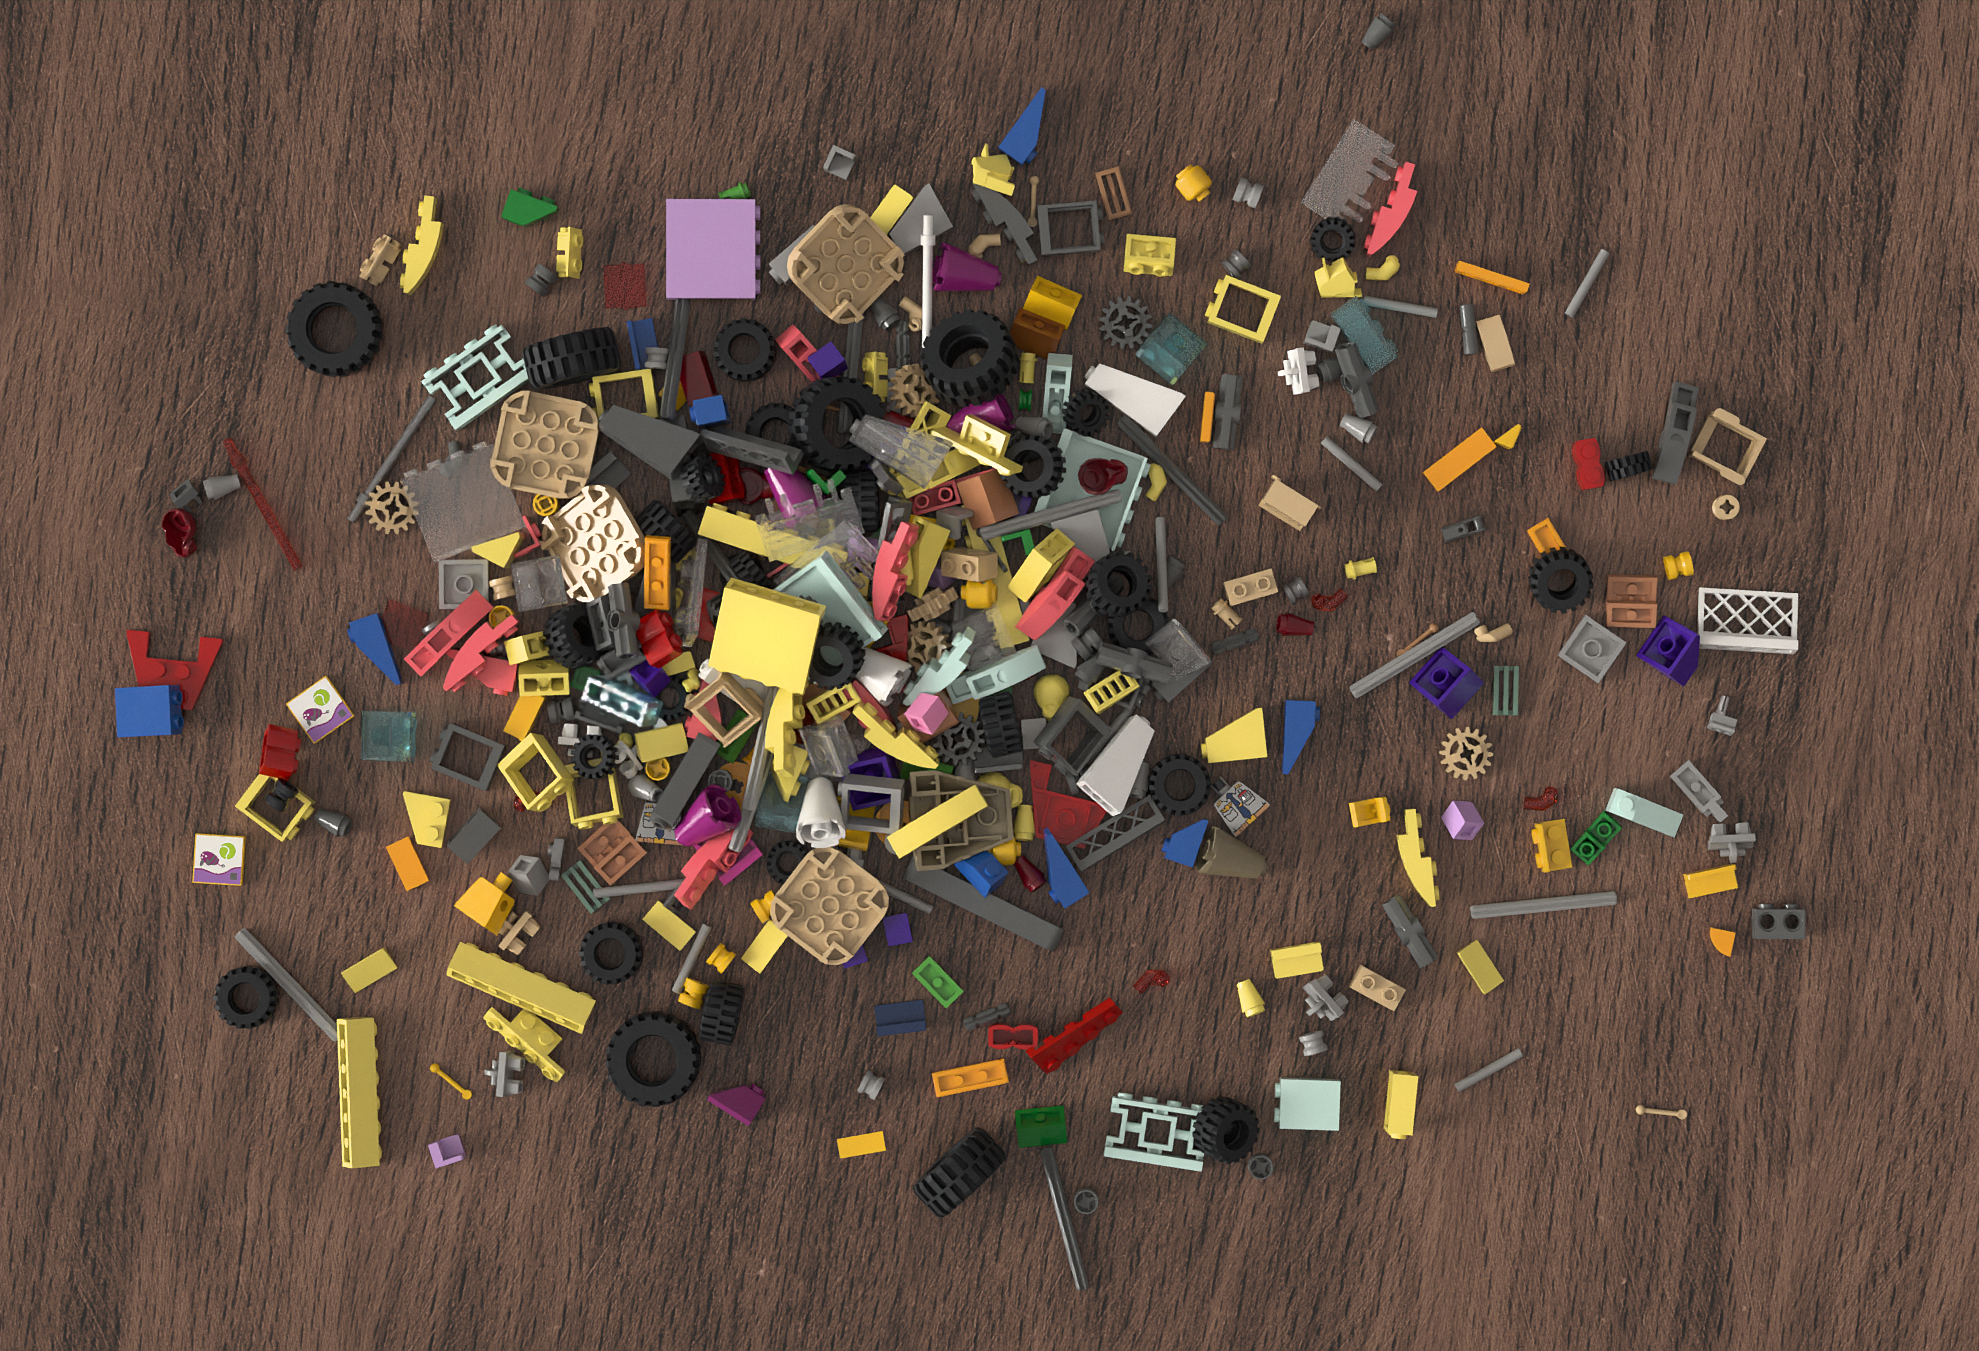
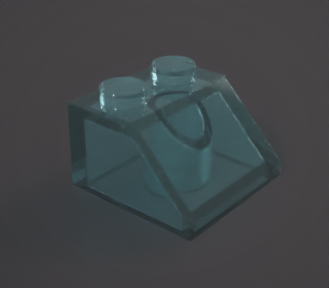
[1135,313,1207,386]
[361,711,417,762]
[754,772,812,833]

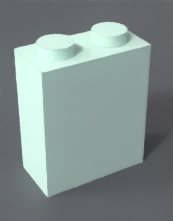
[1274,1077,1341,1131]

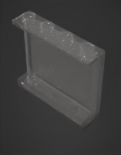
[400,441,526,563]

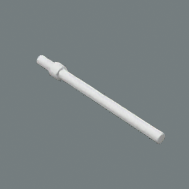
[921,215,935,348]

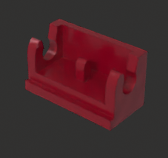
[680,351,719,406]

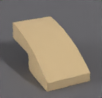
[1476,315,1515,372]

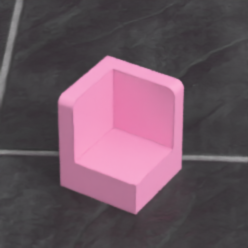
[904,693,948,735]

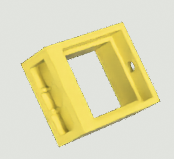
[1205,275,1281,344]
[589,368,660,419]
[1007,528,1075,603]
[497,733,574,812]
[564,758,623,829]
[235,774,315,842]
[1384,1070,1418,1139]

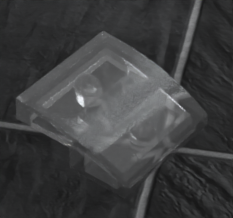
[951,604,1017,672]

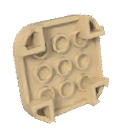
[787,204,905,324]
[490,391,600,499]
[539,485,645,603]
[770,847,889,965]

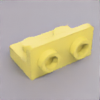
[1124,234,1176,277]

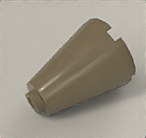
[1196,826,1267,879]

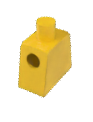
[454,872,515,936]

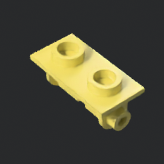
[556,227,583,279]
[862,352,888,402]

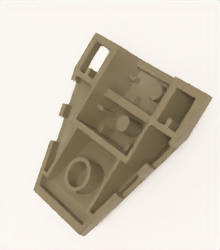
[908,770,1014,871]

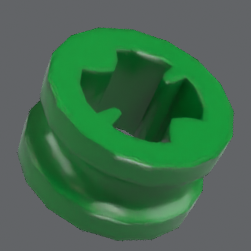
[1019,389,1032,411]

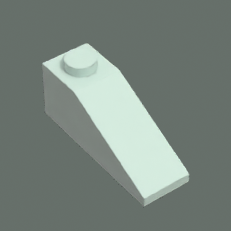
[1042,353,1073,434]
[1605,788,1683,838]

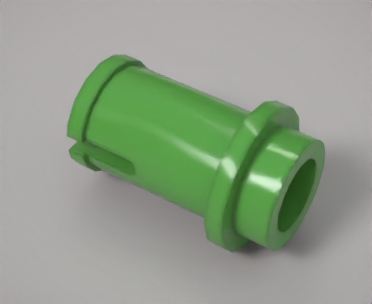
[718,182,751,199]

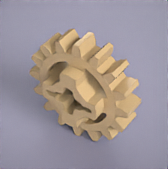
[888,363,939,418]
[365,481,419,534]
[906,586,959,622]
[907,620,952,673]
[1439,727,1493,780]

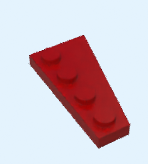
[1025,998,1123,1075]

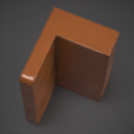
[1010,308,1065,359]

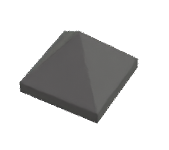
[663,886,686,916]

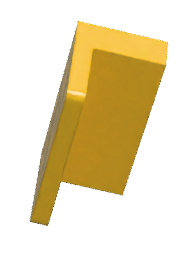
[1023,275,1082,330]
[503,696,547,741]
[1683,863,1738,898]

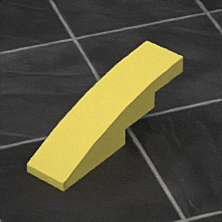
[887,785,988,859]

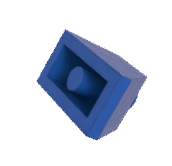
[1161,819,1208,868]

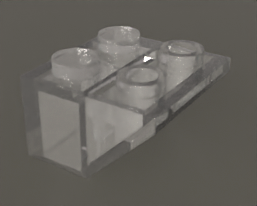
[510,555,568,613]

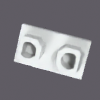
[1277,348,1319,395]
[558,723,602,758]

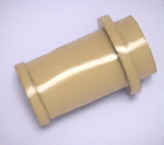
[1211,598,1243,630]

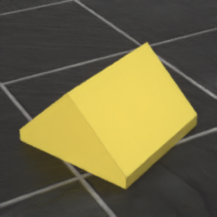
[471,532,525,569]

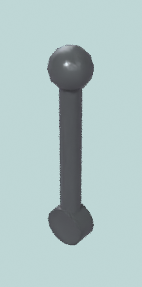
[976,528,1008,573]

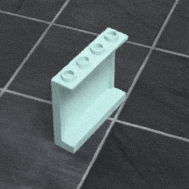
[1034,428,1151,551]
[773,551,888,684]

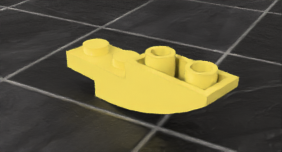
[400,195,444,295]
[895,448,981,499]
[765,688,805,777]
[853,701,939,769]
[1397,808,1440,907]

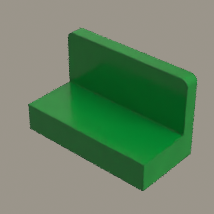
[802,469,846,495]
[1001,529,1034,557]
[1015,1105,1067,1148]

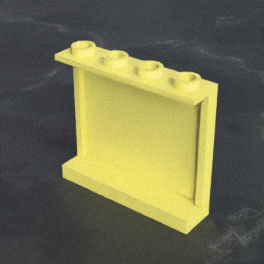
[708,578,826,694]

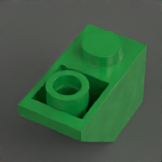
[501,188,559,228]

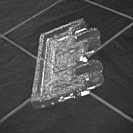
[1301,119,1398,223]
[755,479,865,562]
[774,519,879,589]
[673,538,708,647]

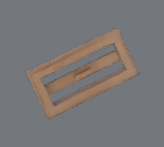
[1095,166,1132,221]

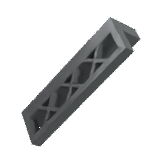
[700,426,804,475]
[868,495,913,598]
[1066,795,1166,873]

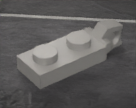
[1669,760,1728,822]

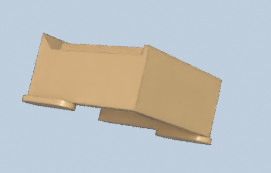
[1687,408,1767,485]
[1258,475,1322,531]
[684,672,765,748]

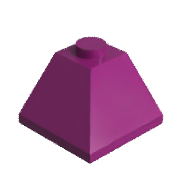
[707,1083,767,1126]

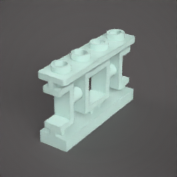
[421,324,529,431]
[1104,1092,1204,1172]

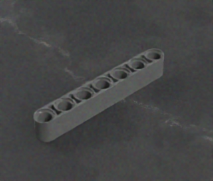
[902,856,1065,952]

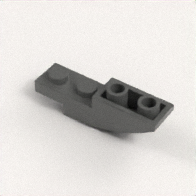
[971,183,1037,267]
[1652,381,1699,485]

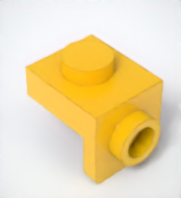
[1349,797,1391,827]

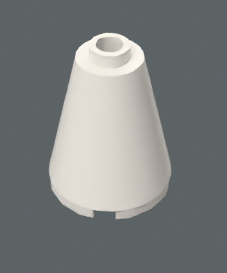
[855,647,912,707]
[796,777,846,848]

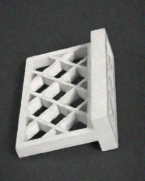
[1697,587,1798,654]

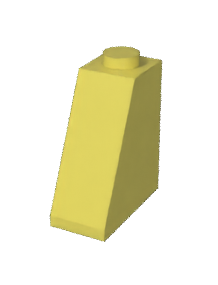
[1201,708,1267,763]

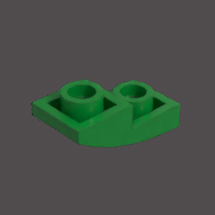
[1570,810,1622,866]

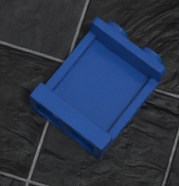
[115,685,184,737]

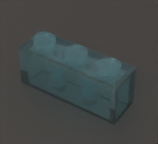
[1330,296,1398,375]
[581,675,664,727]

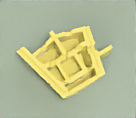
[971,143,1015,196]
[1315,257,1362,298]

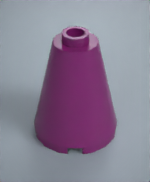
[932,242,1002,292]
[946,394,1016,434]
[764,468,829,527]
[674,785,742,847]

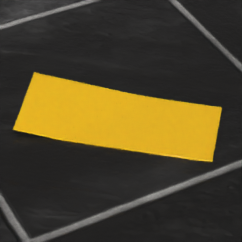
[837,1131,886,1159]

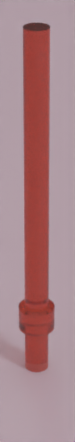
[222,437,302,571]

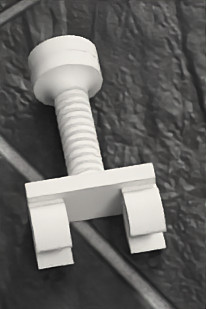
[613,718,668,779]

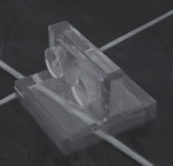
[799,715,858,777]

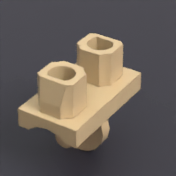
[498,910,541,955]

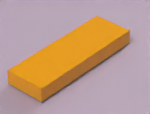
[1454,261,1530,295]
[1423,427,1497,492]
[644,535,671,610]
[932,1058,1009,1097]

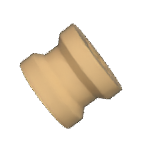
[1712,495,1740,520]
[489,575,518,601]

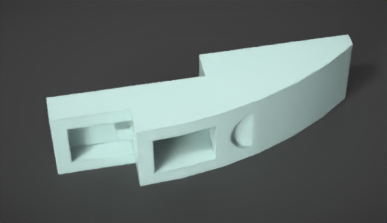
[903,627,976,706]
[946,645,1046,704]

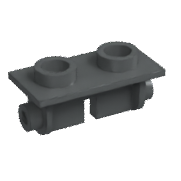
[597,639,647,681]

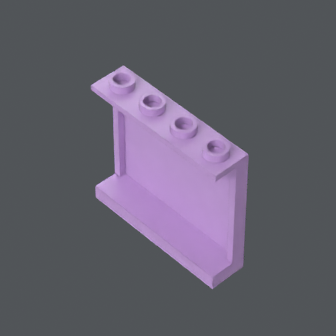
[666,199,760,300]

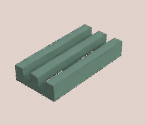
[1492,666,1519,715]
[561,860,611,914]

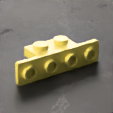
[931,414,1023,476]
[483,1007,565,1082]

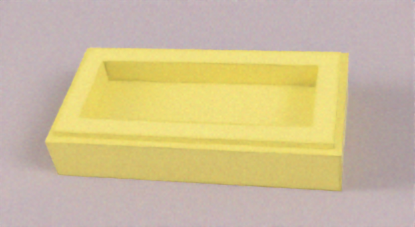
[642,900,696,951]

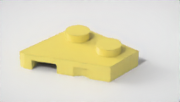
[403,791,451,848]

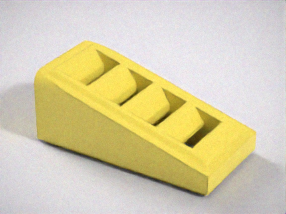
[1084,670,1140,714]
[806,682,861,725]

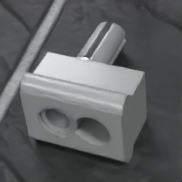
[1707,695,1737,736]

